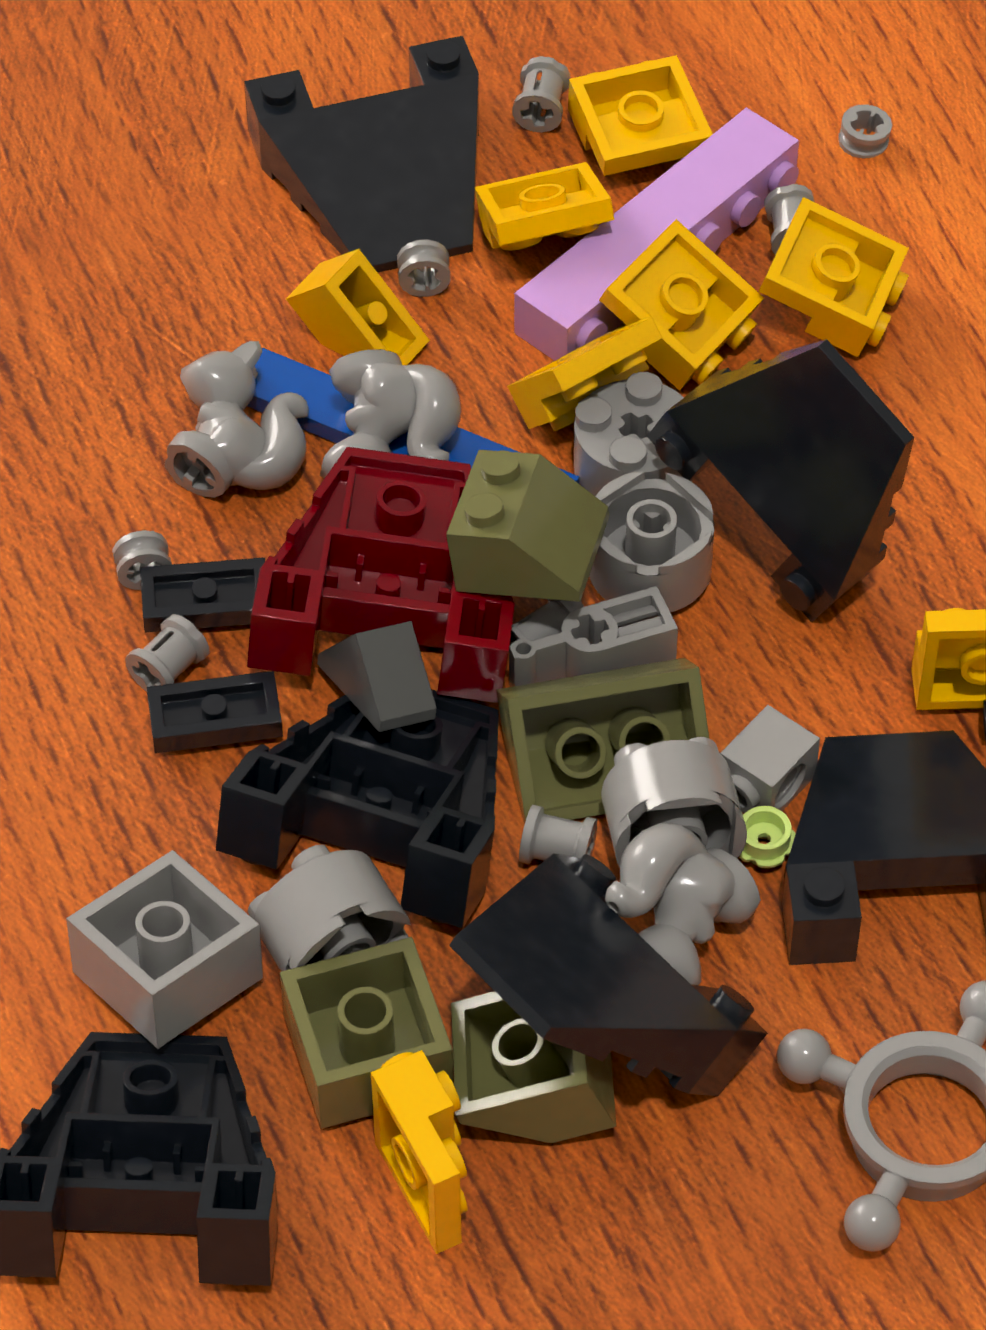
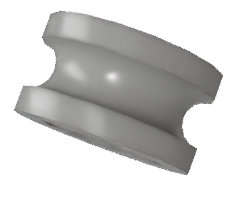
[838,105,892,158]
[397,239,451,297]
[113,530,172,590]

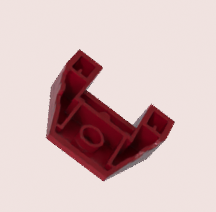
[247,447,514,703]

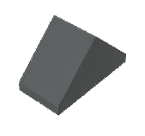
[317,621,437,732]

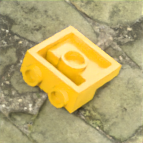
[568,55,713,176]
[475,162,614,251]
[758,197,909,357]
[599,219,764,391]
[507,316,663,431]
[911,608,986,710]
[371,1050,467,1254]

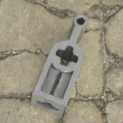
[509,586,678,687]

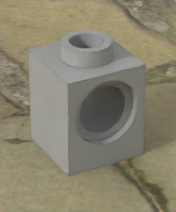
[720,704,820,813]

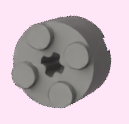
[574,372,693,496]
[589,471,714,612]
[601,737,747,868]
[247,845,411,971]

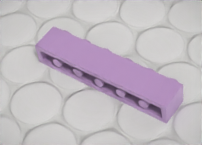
[514,107,799,361]

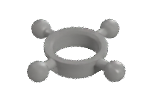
[776,980,986,1252]

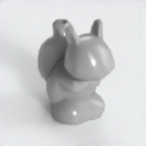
[164,341,309,498]
[320,349,462,478]
[605,823,761,985]

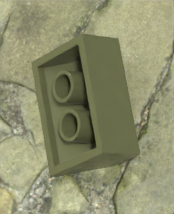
[496,658,709,825]

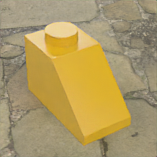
[286,249,430,365]

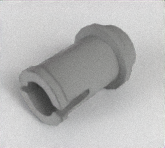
[510,599,584,645]

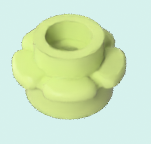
[739,806,796,868]

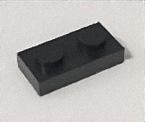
[140,557,265,633]
[147,671,283,753]

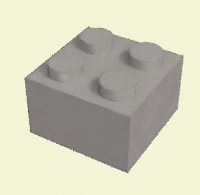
[66,850,263,1049]

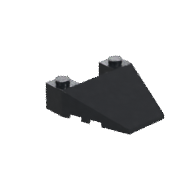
[244,36,479,272]
[647,339,914,622]
[216,689,499,929]
[782,730,986,965]
[449,853,768,1096]
[0,1032,277,1286]

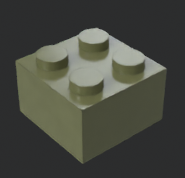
[280,937,453,1129]

